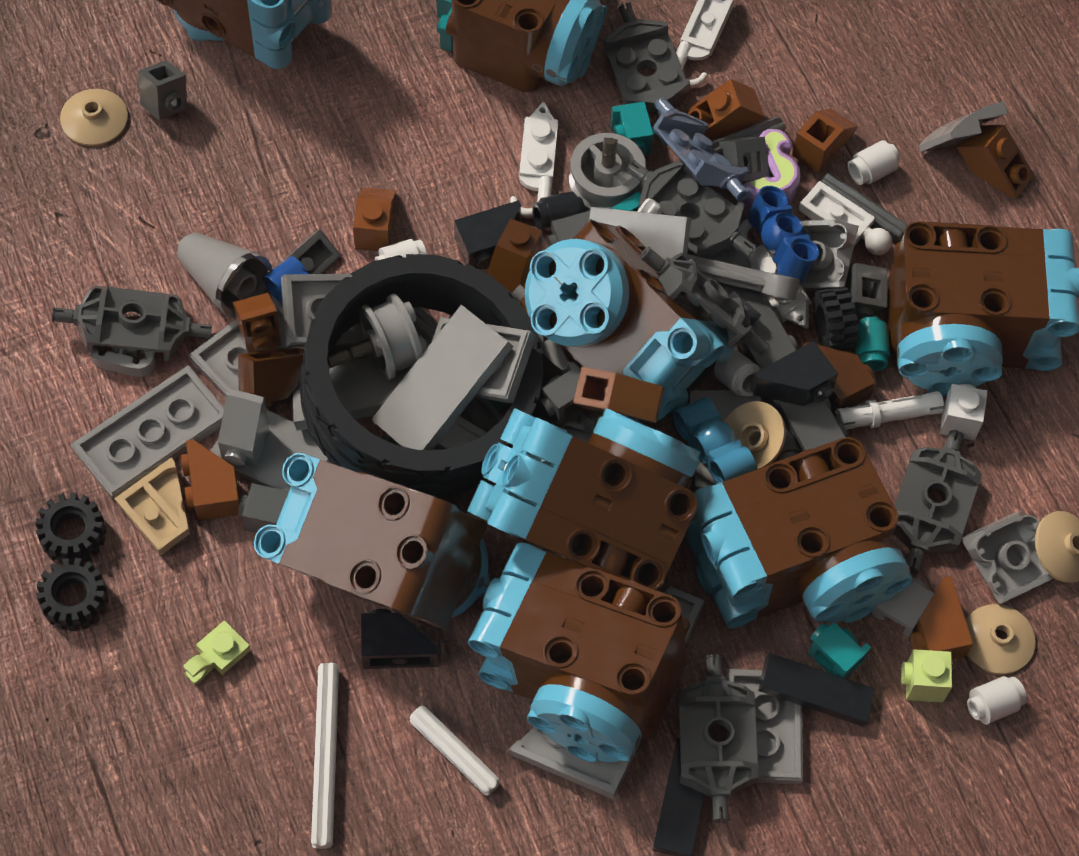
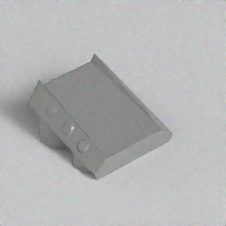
[800,220,859,291]
[961,510,1054,604]

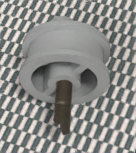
[569,133,646,211]
[328,293,427,381]

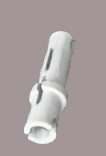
[835,391,944,430]

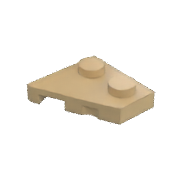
[114,458,190,556]

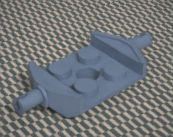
[653,97,750,202]

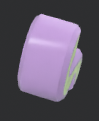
[742,129,800,209]

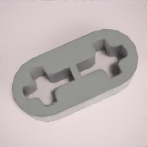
[90,345,156,377]

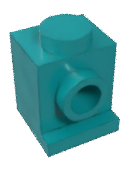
[610,101,653,155]
[808,622,872,679]

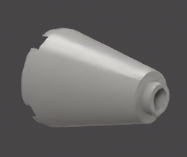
[177,232,272,318]

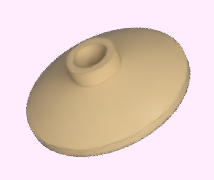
[60,89,128,147]
[724,401,786,469]
[1035,511,1079,583]
[966,604,1036,675]

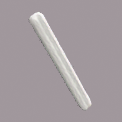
[311,663,339,849]

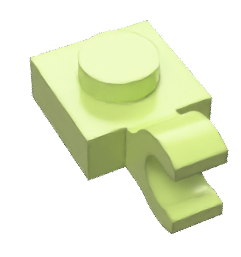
[183,621,250,685]

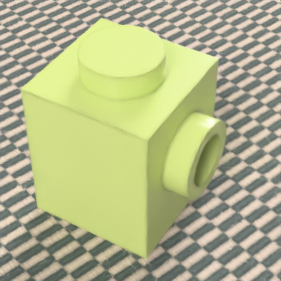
[901,649,952,703]

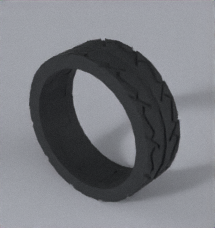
[300,254,544,498]

